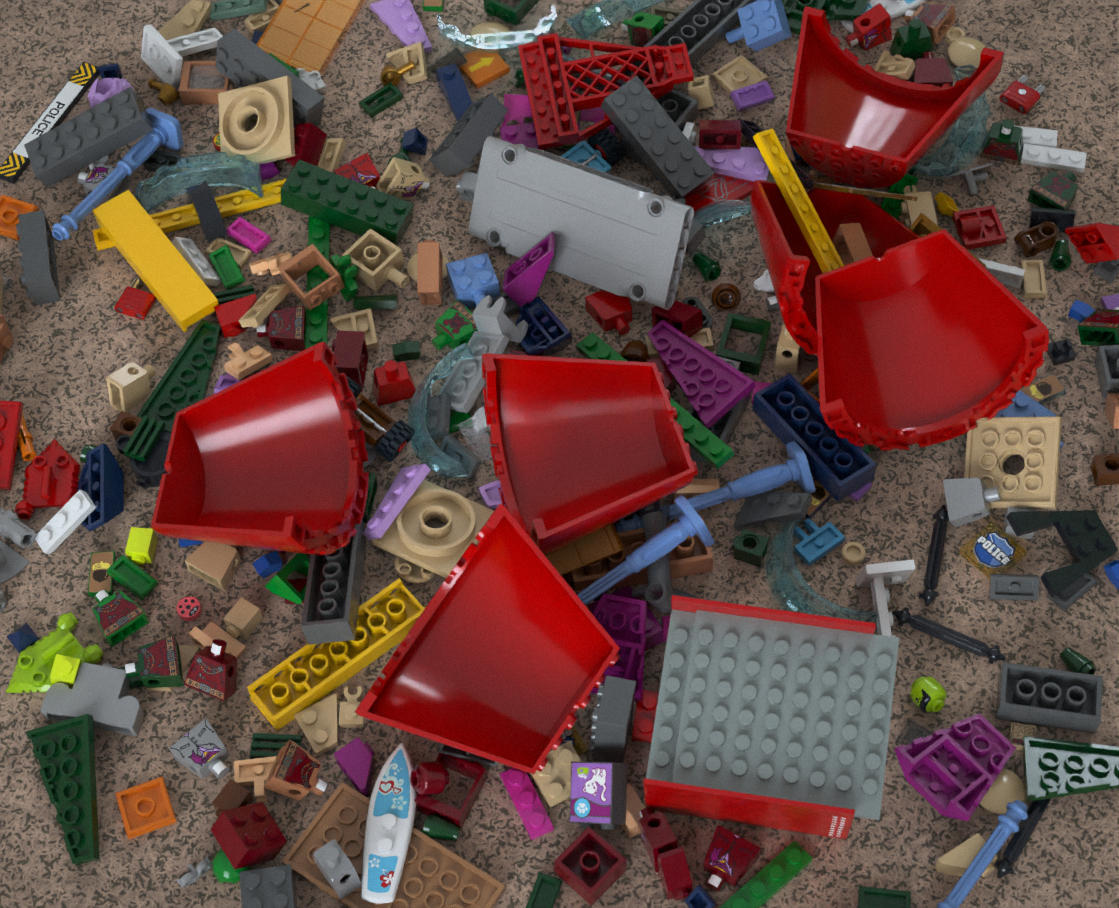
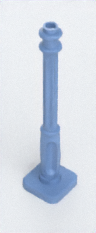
[52,108,184,241]
[615,441,815,533]
[576,494,715,606]
[937,800,1028,908]

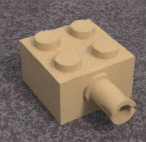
[898,185,938,228]
[342,229,410,291]

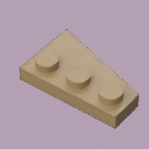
[158,0,213,40]

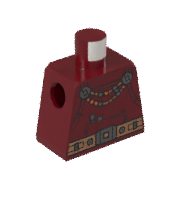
[257,306,306,351]
[184,639,237,702]

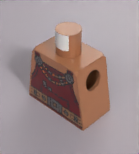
[904,2,956,44]
[264,740,327,800]

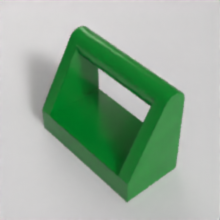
[265,553,310,604]

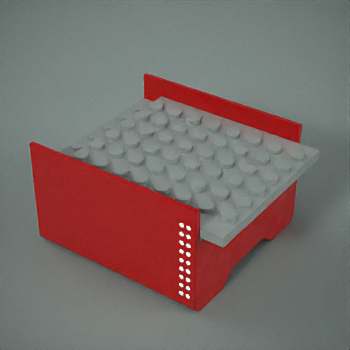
[632,595,899,839]

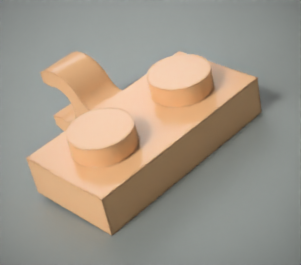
[248,251,292,276]
[224,342,273,380]
[234,756,277,803]

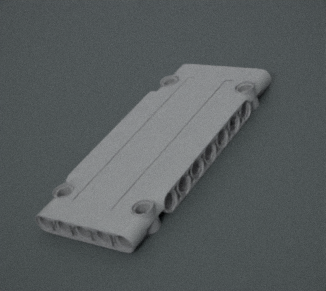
[468,136,694,310]

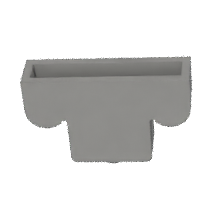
[40,663,145,737]

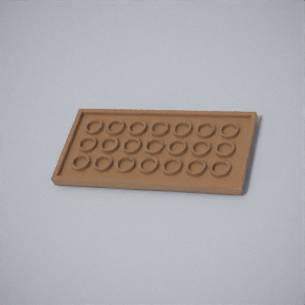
[281,782,506,908]

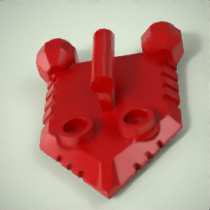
[15,439,80,520]

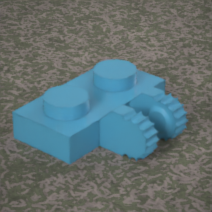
[792,518,845,567]

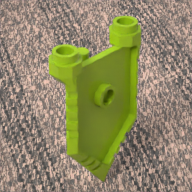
[6,612,104,693]

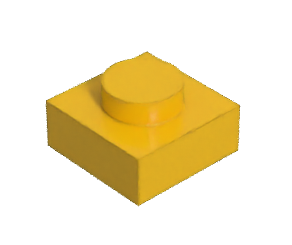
[934,192,959,217]

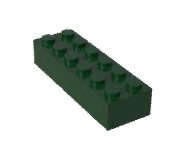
[281,160,414,246]

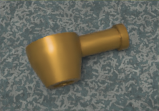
[380,60,416,86]
[148,78,180,106]

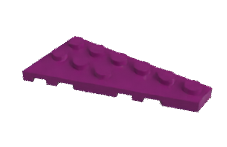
[647,320,756,429]

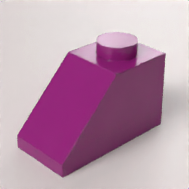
[334,737,375,797]

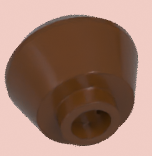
[711,283,741,311]
[620,340,650,362]

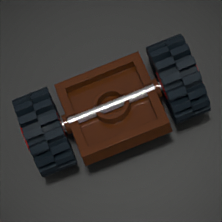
[346,376,415,462]

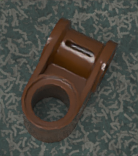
[1014,222,1058,258]

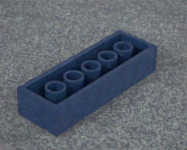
[753,373,876,502]

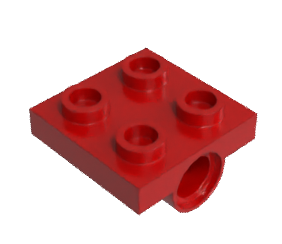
[952,205,1007,250]

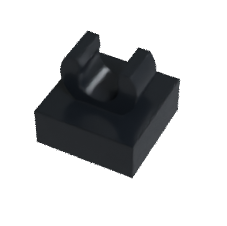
[1047,339,1076,366]

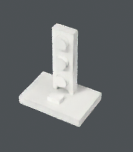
[141,24,223,90]
[856,560,915,637]

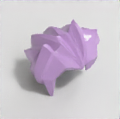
[88,78,134,108]

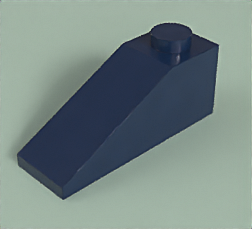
[436,63,472,121]

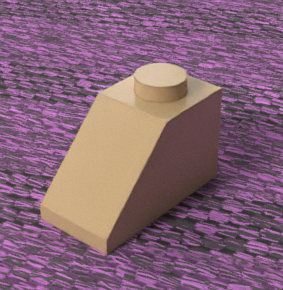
[935,833,997,877]

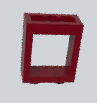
[414,753,487,830]

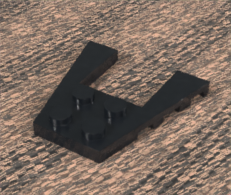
[1006,510,1118,598]

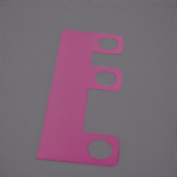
[502,94,615,133]

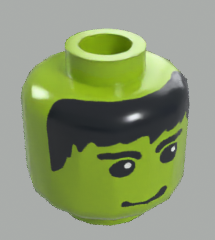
[910,676,947,713]

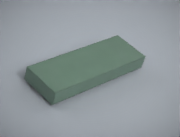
[210,0,268,21]

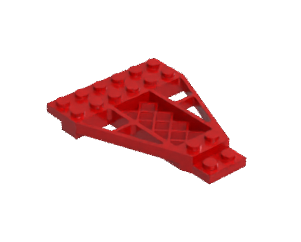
[518,33,694,150]

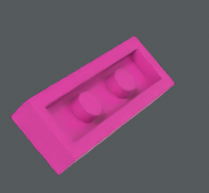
[500,768,554,840]

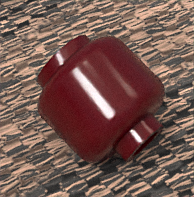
[410,761,450,795]

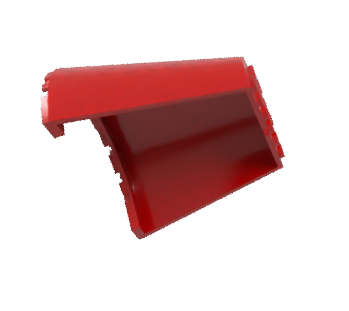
[786,6,1004,189]
[751,180,921,358]
[815,229,1049,451]
[151,342,369,555]
[482,353,698,556]
[355,503,620,774]

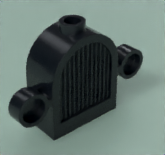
[116,428,171,489]

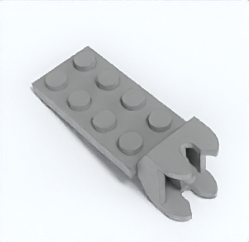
[437,295,528,413]

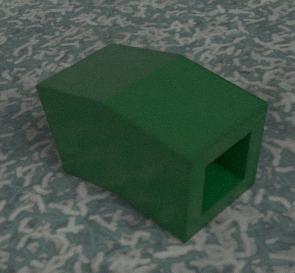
[392,341,420,362]

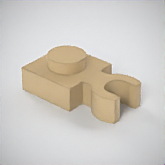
[339,686,364,728]

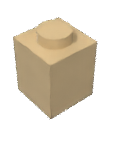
[688,75,714,110]
[224,597,263,640]

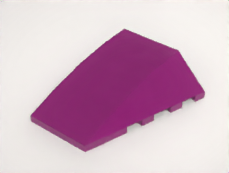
[590,594,647,701]
[894,713,1016,821]

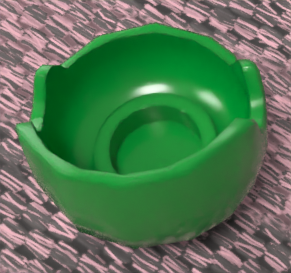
[212,848,252,884]

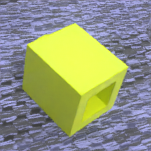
[125,527,158,565]
[50,654,81,688]

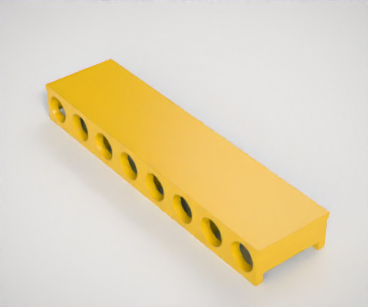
[92,190,219,333]
[247,578,425,731]

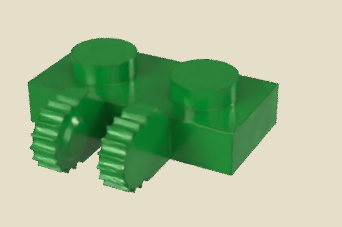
[329,254,358,302]

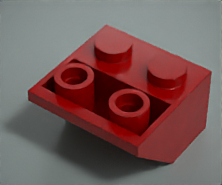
[1065,223,1119,264]

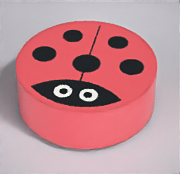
[177,597,201,621]

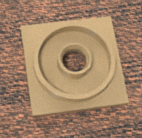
[218,76,295,172]
[964,416,1062,509]
[372,479,494,578]

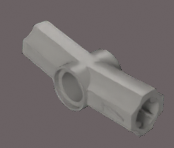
[0,507,36,548]

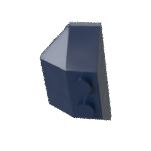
[515,296,572,356]
[78,443,124,531]

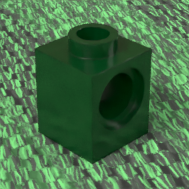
[731,529,769,568]

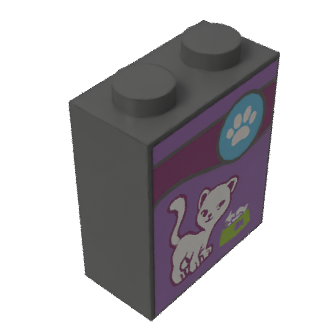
[569,761,627,830]

